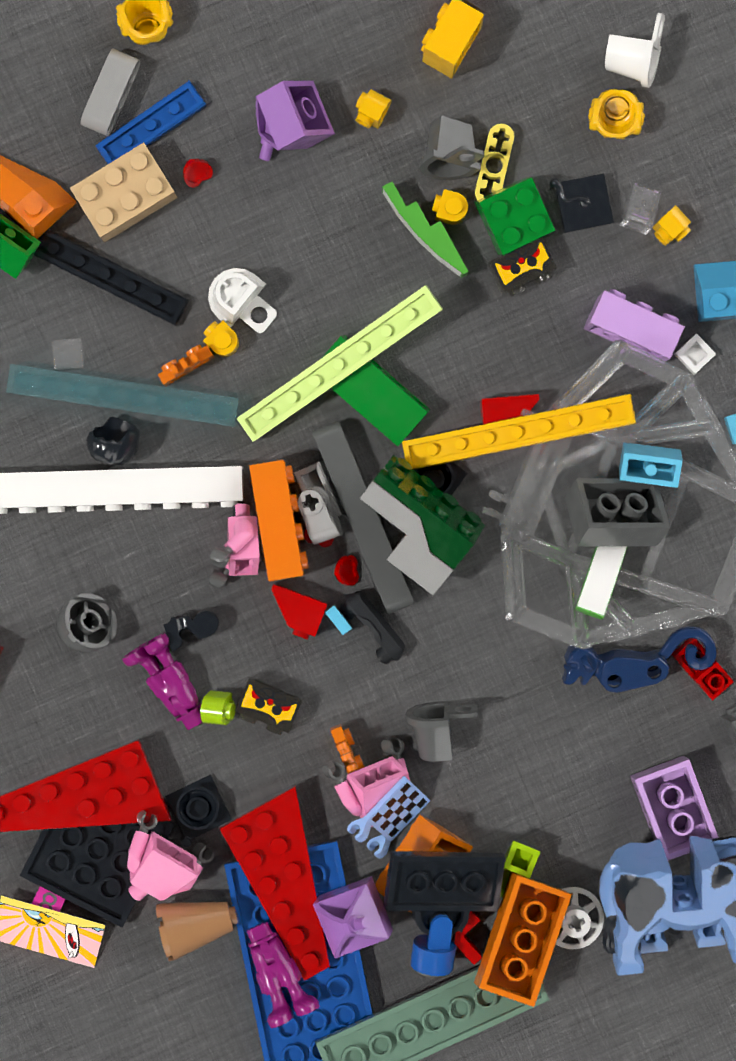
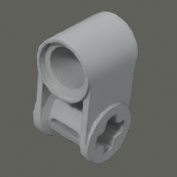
[298,486,343,545]

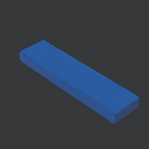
[95,80,206,164]

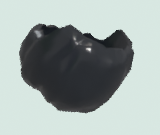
[86,416,140,466]

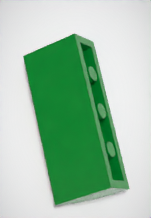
[322,334,431,446]

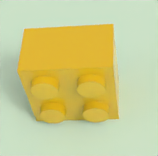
[421,0,484,79]

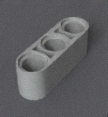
[80,48,140,136]

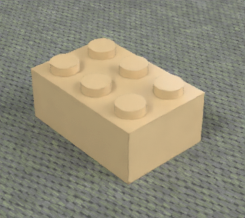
[70,143,177,243]

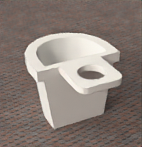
[605,13,665,88]
[208,268,277,333]

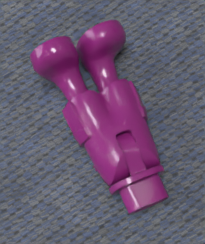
[122,632,202,730]
[246,921,320,1028]

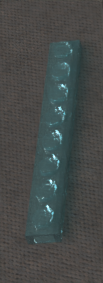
[6,364,239,427]

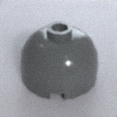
[57,593,118,653]

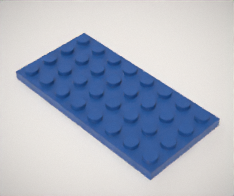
[224,840,373,1061]

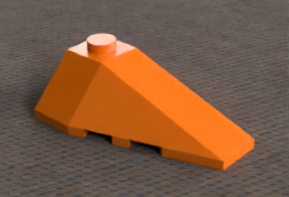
[0,155,76,239]

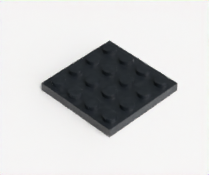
[20,821,175,928]

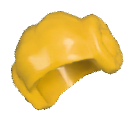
[116,0,173,45]
[588,89,645,140]

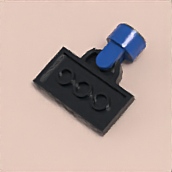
[383,851,506,978]

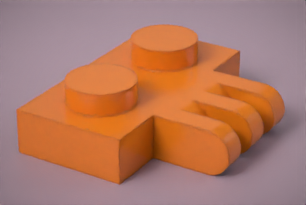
[158,344,215,387]
[330,724,365,774]

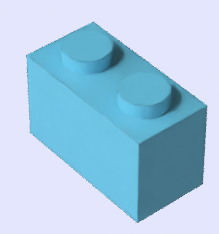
[619,442,683,488]

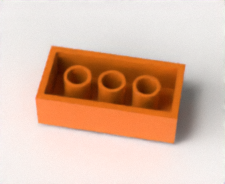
[249,460,309,582]
[474,872,572,1007]

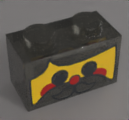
[488,237,557,297]
[235,677,303,735]

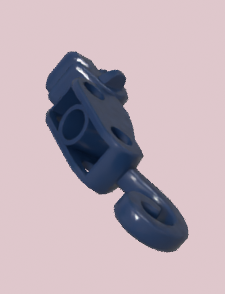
[562,626,717,693]

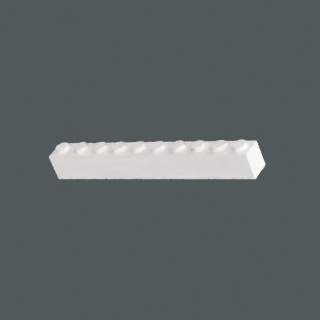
[0,466,244,514]

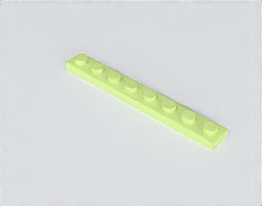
[236,285,443,442]

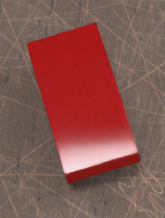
[671,638,734,701]

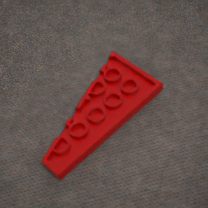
[0,739,172,832]
[220,785,330,981]

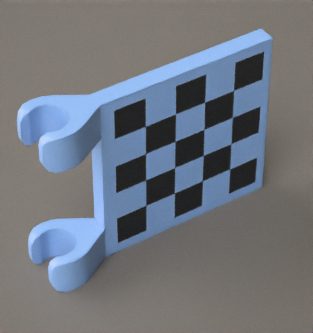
[347,776,430,859]

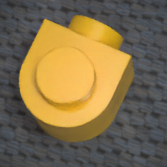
[355,89,392,129]
[432,189,468,225]
[652,205,691,246]
[203,320,239,357]

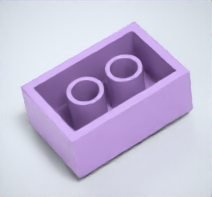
[583,289,684,364]
[630,756,719,861]

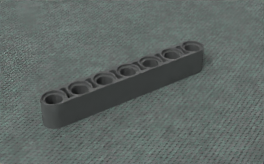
[312,421,415,615]

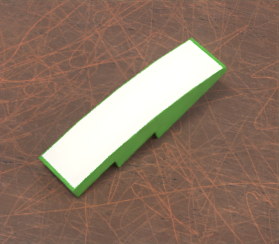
[382,181,468,278]
[575,546,628,620]

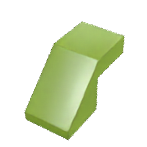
[500,840,541,898]

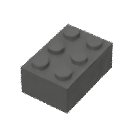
[565,478,670,547]

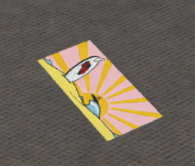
[0,896,105,968]

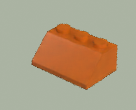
[375,815,473,913]

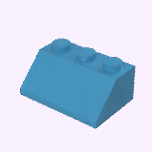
[693,261,736,322]

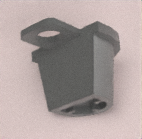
[420,115,484,180]
[405,701,478,762]

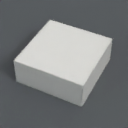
[674,333,716,375]

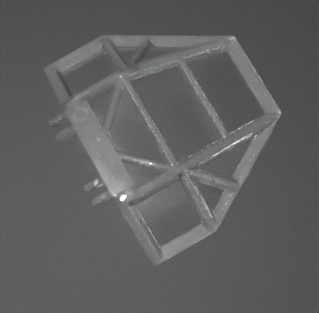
[482,340,736,649]

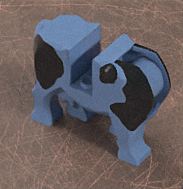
[600,836,736,975]

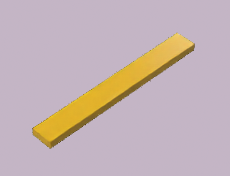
[402,394,637,470]

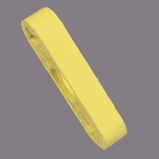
[474,124,514,201]

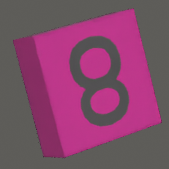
[32,886,66,912]

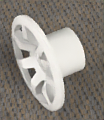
[556,887,604,949]

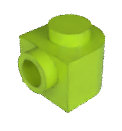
[201,690,236,725]

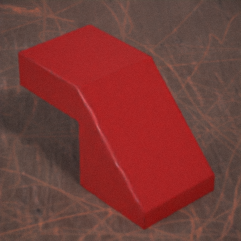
[453,911,483,965]

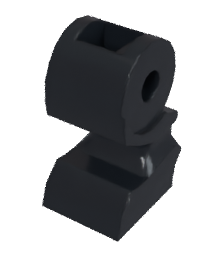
[163,611,219,652]

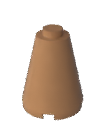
[156,902,238,962]

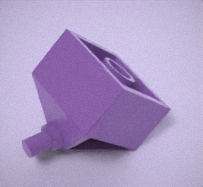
[256,81,335,161]
[313,876,393,958]

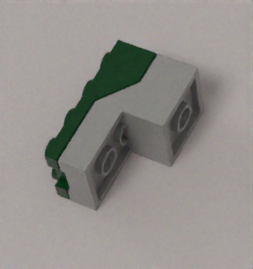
[360,455,485,595]

